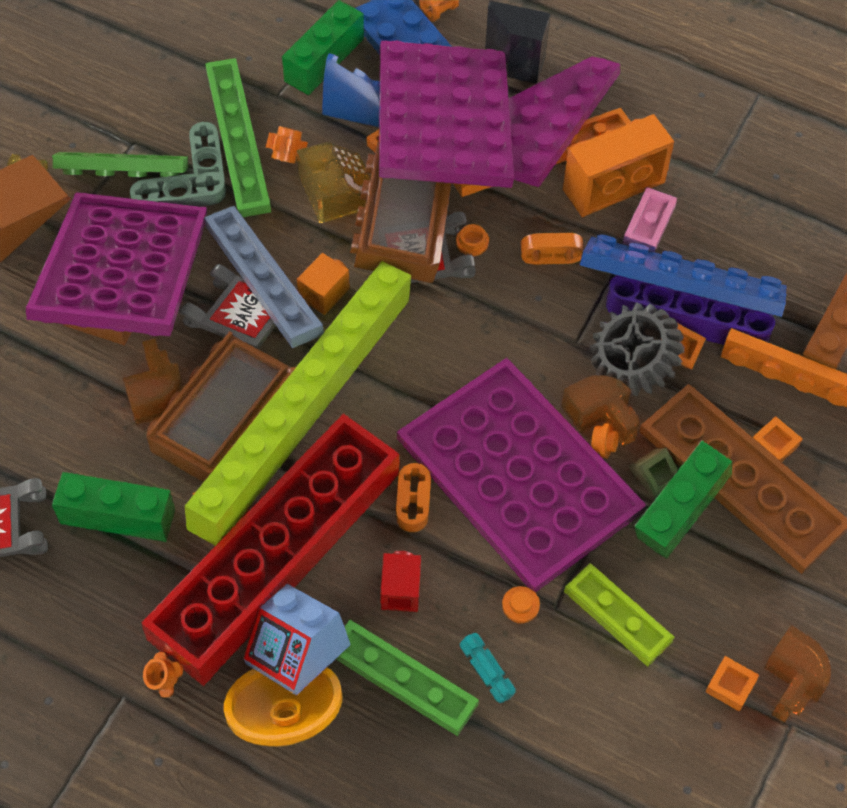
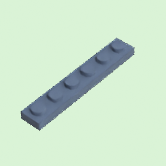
[204,206,324,348]

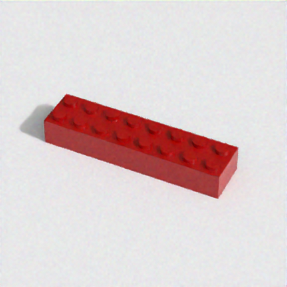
[141,413,399,686]

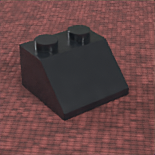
[485,0,551,84]

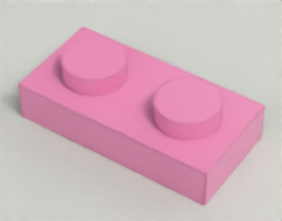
[623,187,677,252]

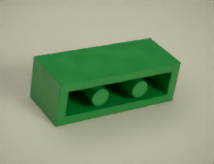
[282,0,364,96]
[635,441,732,559]
[52,472,175,542]

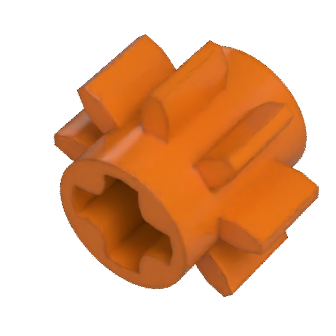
[266,126,308,164]

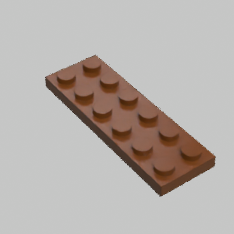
[639,384,847,574]

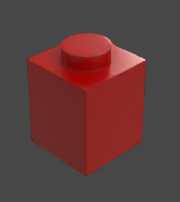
[380,551,421,612]

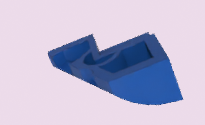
[322,53,380,127]

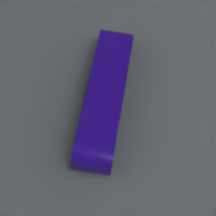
[606,275,775,345]

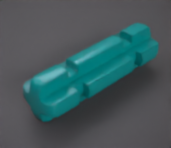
[459,633,516,703]

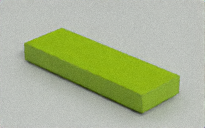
[564,563,675,667]

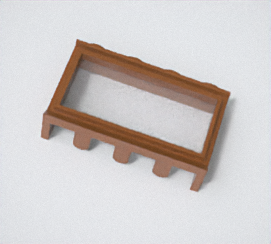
[350,142,452,283]
[146,331,296,482]

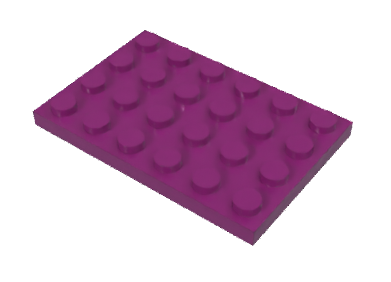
[379,40,514,188]
[26,192,207,336]
[397,357,647,593]

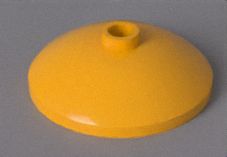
[224,667,343,747]

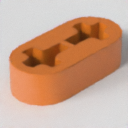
[520,233,584,265]
[396,463,431,533]

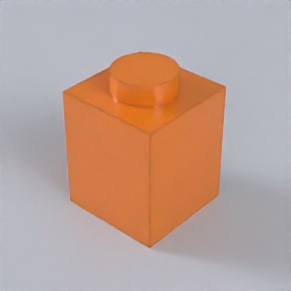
[297,253,350,315]

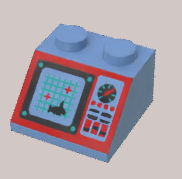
[243,584,351,695]

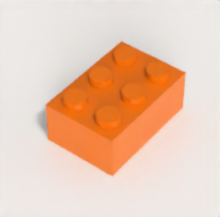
[563,114,675,217]

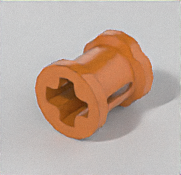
[419,0,459,22]

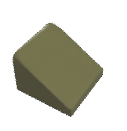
[628,448,678,497]

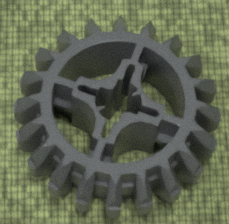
[590,302,685,397]

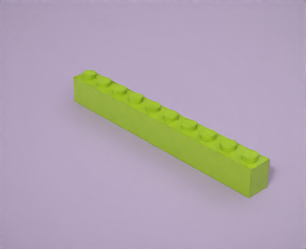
[185,261,411,546]

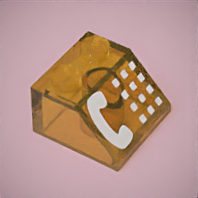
[296,142,381,224]

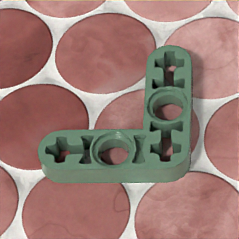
[130,122,226,207]

